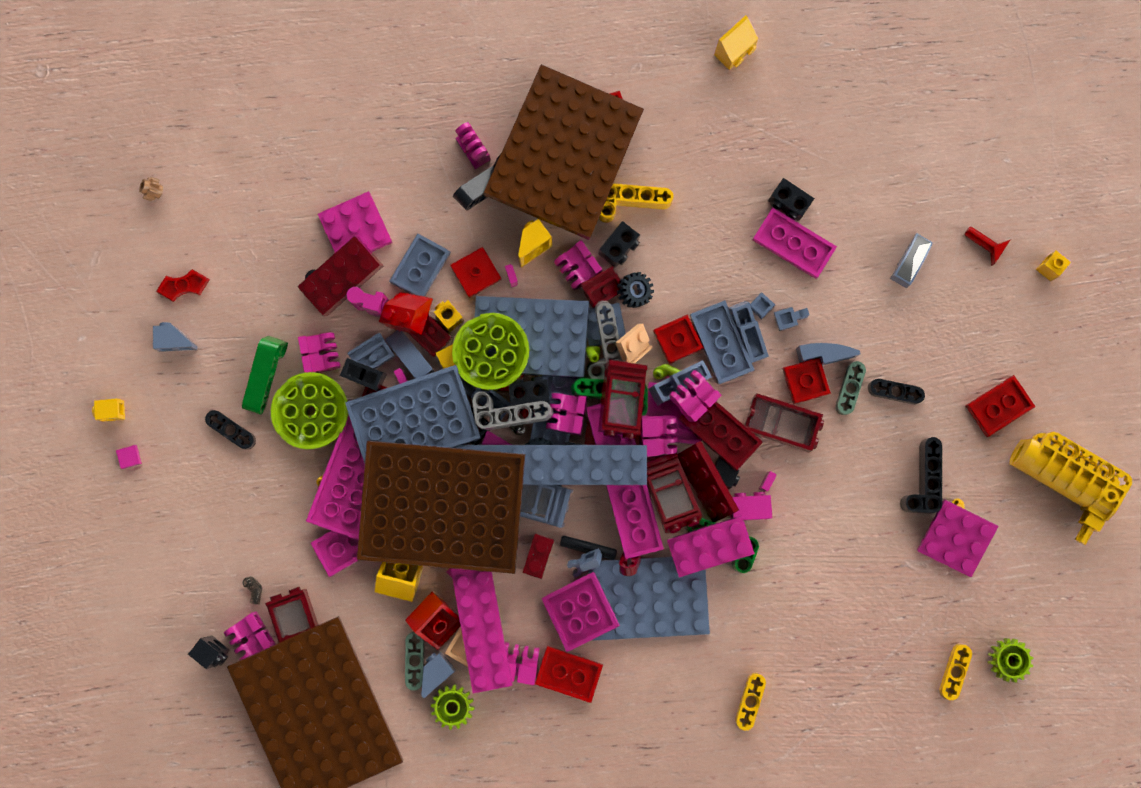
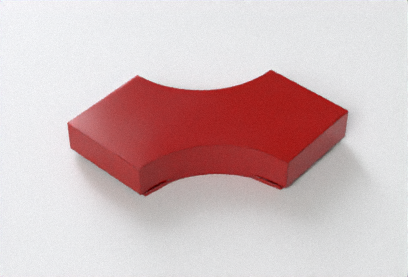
[156,269,210,302]

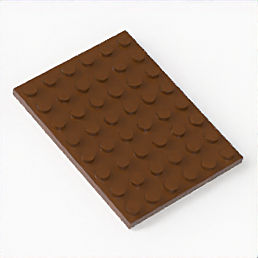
[483,64,644,240]
[357,441,526,574]
[227,616,403,788]

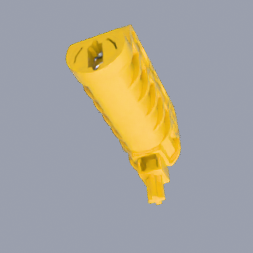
[1009,432,1132,545]

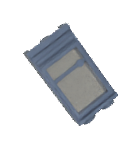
[520,485,574,528]

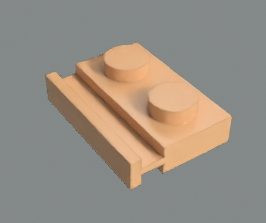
[616,324,652,363]

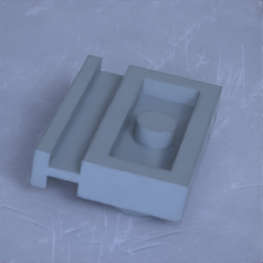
[347,332,395,369]

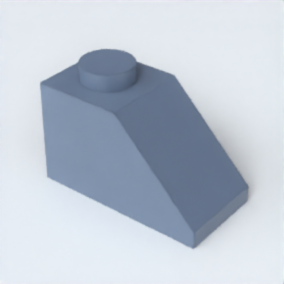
[153,322,197,352]
[421,652,456,698]

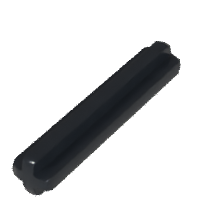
[560,536,617,560]

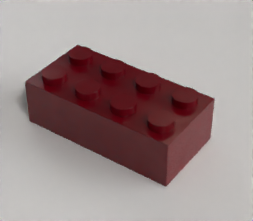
[297,236,384,316]

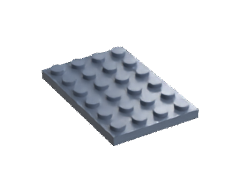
[474,296,590,378]
[345,365,481,464]
[588,557,710,641]

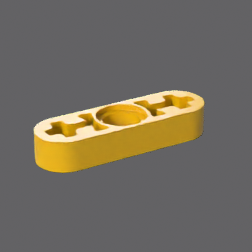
[939,644,972,700]
[735,673,766,731]

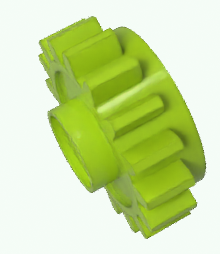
[987,638,1034,683]
[431,684,475,730]

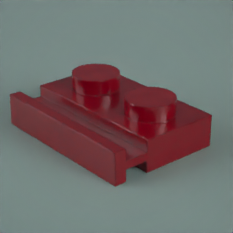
[580,266,621,309]
[408,314,453,357]

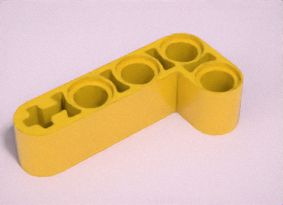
[599,183,674,223]

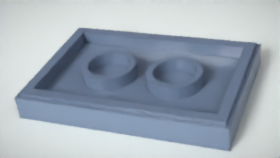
[389,233,451,297]

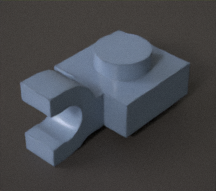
[774,307,810,331]
[567,548,602,578]

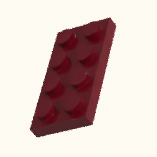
[678,401,763,471]
[677,441,739,522]

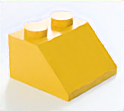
[714,15,758,70]
[518,219,552,268]
[375,562,423,602]

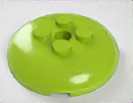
[452,313,529,390]
[271,372,349,449]

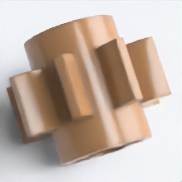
[139,177,163,201]

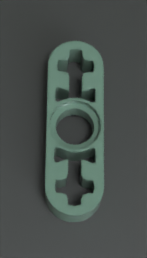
[836,361,866,415]
[405,632,424,690]

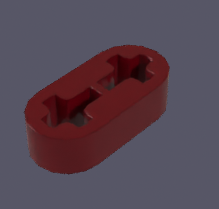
[619,552,641,576]

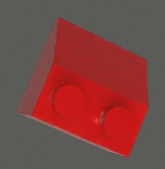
[379,292,433,335]
[405,591,461,650]

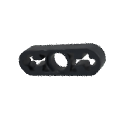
[868,379,925,405]
[205,410,256,450]

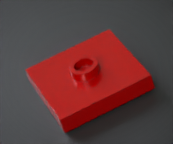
[450,247,502,298]
[653,314,704,365]
[782,357,831,405]

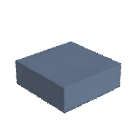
[750,292,775,319]

